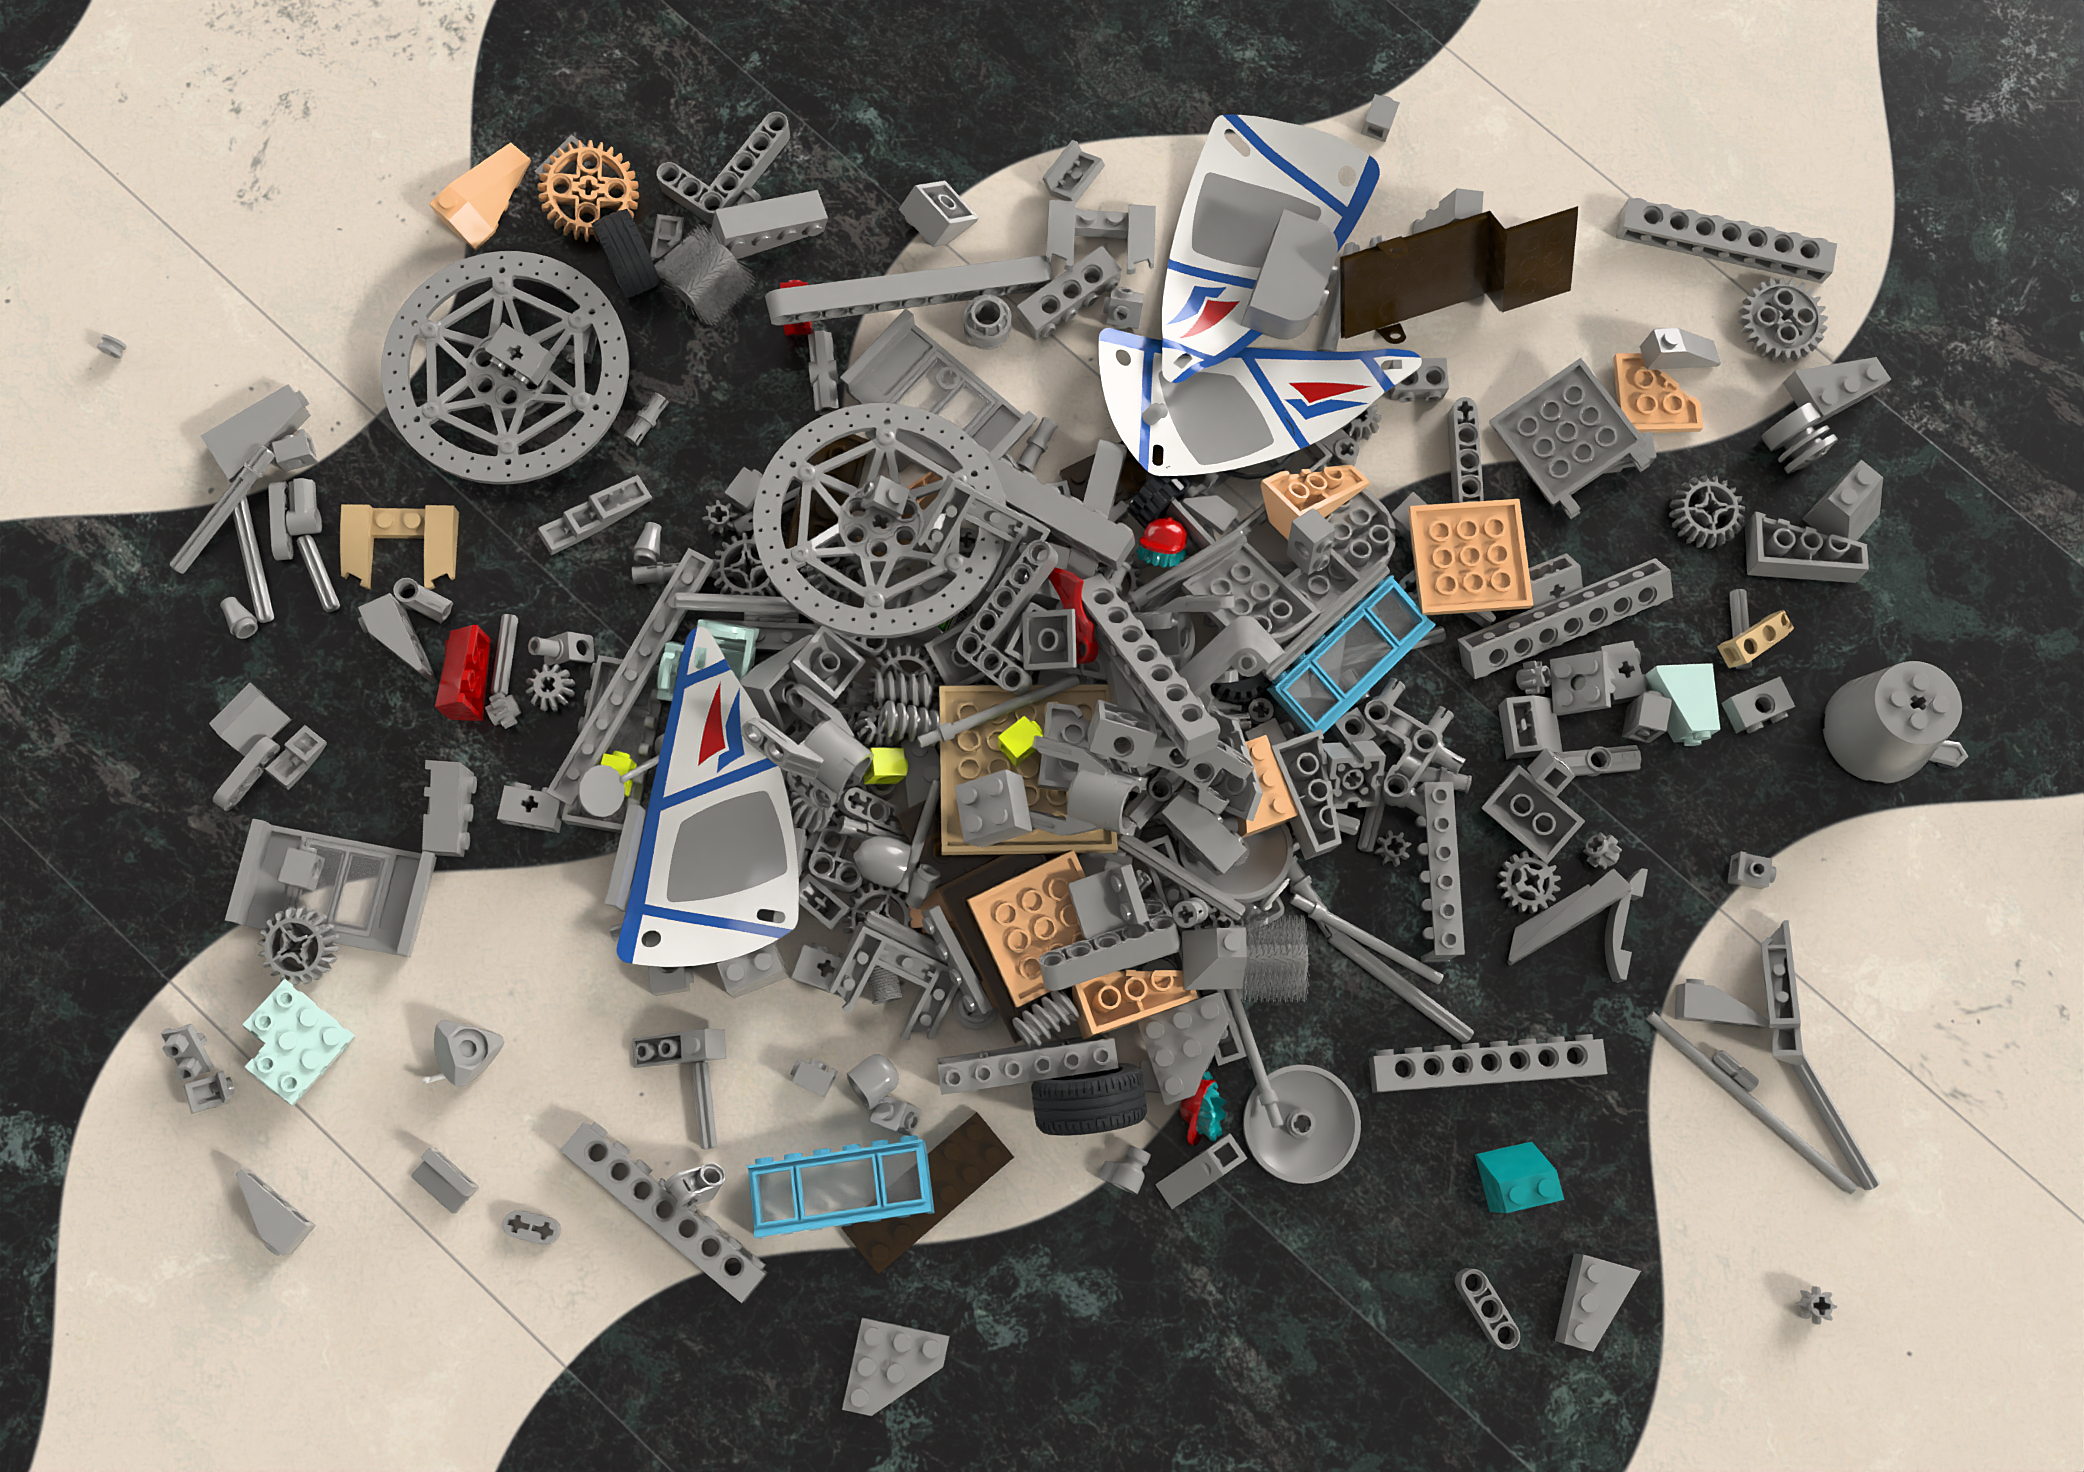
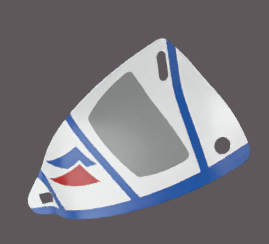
[1162,115,1380,383]
[1099,328,1422,476]
[616,627,799,967]

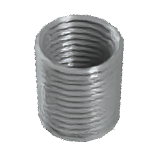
[867,965,903,1005]

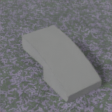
[265,725,327,790]

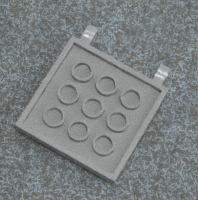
[1489,358,1650,519]

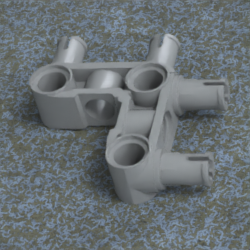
[1363,678,1466,819]

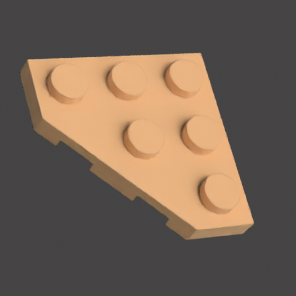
[1613,353,1703,433]

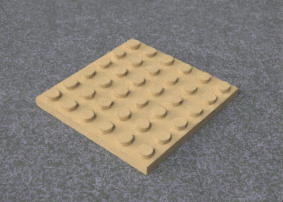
[939,685,1118,855]

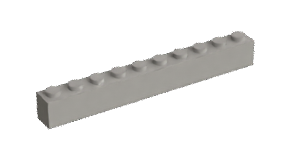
[884,422,1135,571]

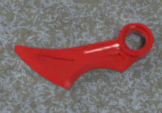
[1048,567,1098,664]

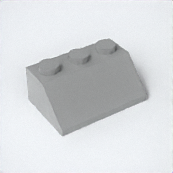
[1481,765,1585,864]

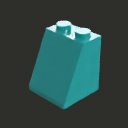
[1475,1142,1564,1213]

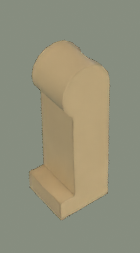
[1717,610,1794,668]

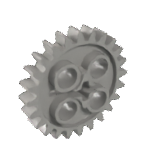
[1738,277,1828,363]

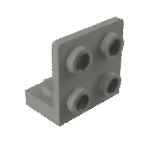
[1067,864,1149,939]

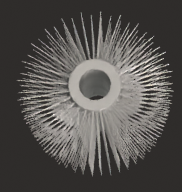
[655,224,755,326]
[1240,915,1310,1003]

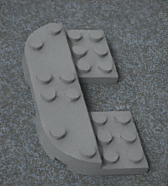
[1181,488,1396,647]

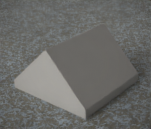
[1022,609,1076,670]
[209,683,291,756]

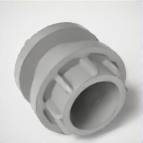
[964,295,1011,350]

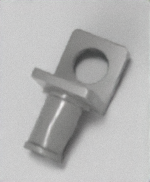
[528,632,594,667]

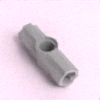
[808,330,839,416]
[1554,745,1641,776]
[1122,753,1185,831]

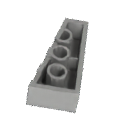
[709,190,828,260]
[1745,512,1869,583]
[1271,729,1342,860]

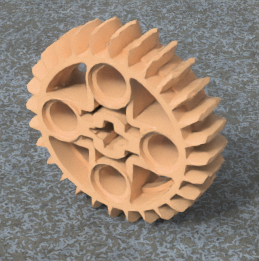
[538,140,639,242]

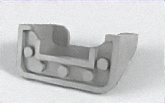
[1178,615,1285,714]

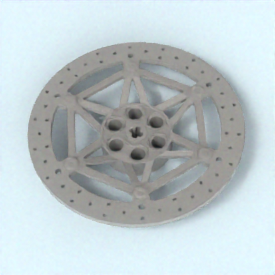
[381,251,629,484]
[753,403,1006,638]

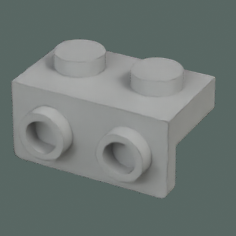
[1043,140,1105,202]

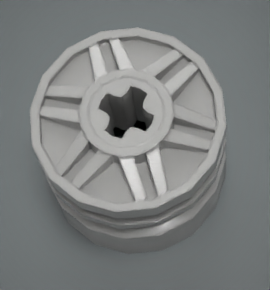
[1761,403,1838,474]

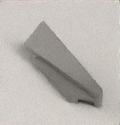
[1507,869,1633,966]
[1761,920,1803,1066]

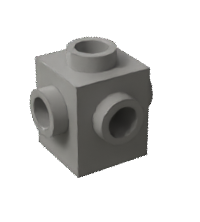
[1103,287,1144,329]

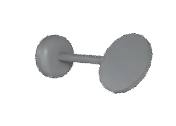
[577,733,665,817]

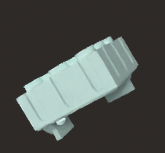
[657,619,760,701]
[242,979,355,1107]

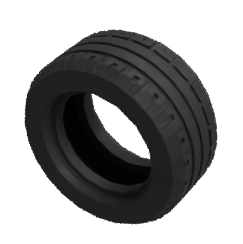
[1031,1063,1147,1136]

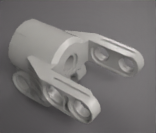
[1132,594,1238,683]
[741,684,874,810]
[1029,735,1148,836]

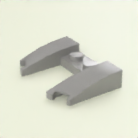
[1046,200,1156,275]
[917,475,1050,593]
[829,922,959,1040]

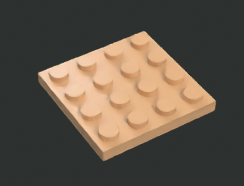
[1408,499,1533,615]
[967,850,1086,1007]

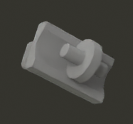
[161,1024,214,1081]

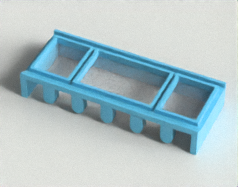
[1266,575,1436,734]
[747,1135,935,1239]

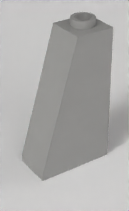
[201,384,311,483]

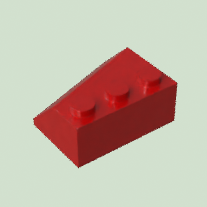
[435,625,491,721]

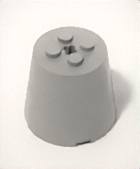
[1823,661,1962,783]

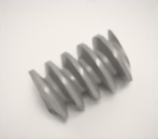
[874,671,933,710]
[878,701,940,747]
[1013,991,1080,1050]

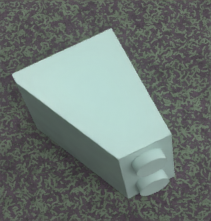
[1645,664,1720,746]

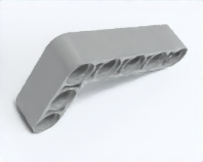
[657,112,790,225]
[956,540,1058,695]
[1039,886,1179,991]

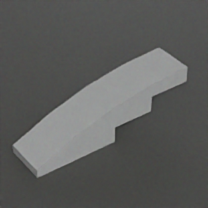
[538,475,652,555]

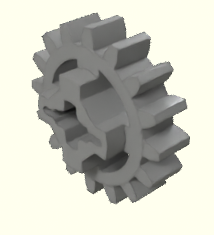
[1497,851,1561,913]

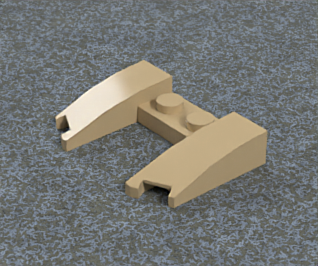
[340,505,459,590]

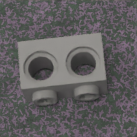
[1388,358,1449,403]

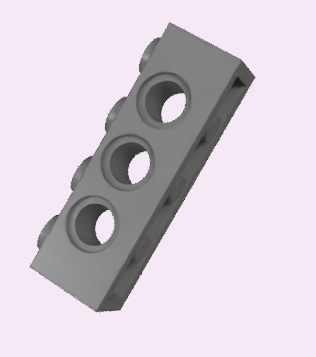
[1016,246,1122,340]

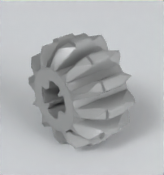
[1341,405,1381,443]
[526,664,575,711]
[854,705,900,748]
[788,790,835,833]

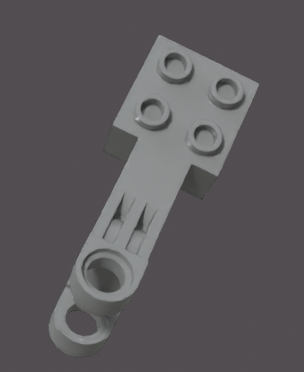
[1088,699,1255,814]

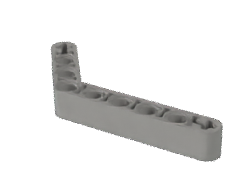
[1399,397,1484,603]

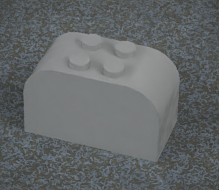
[1241,209,1338,340]

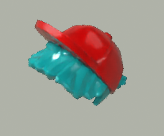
[1135,517,1188,568]
[1180,1071,1226,1146]

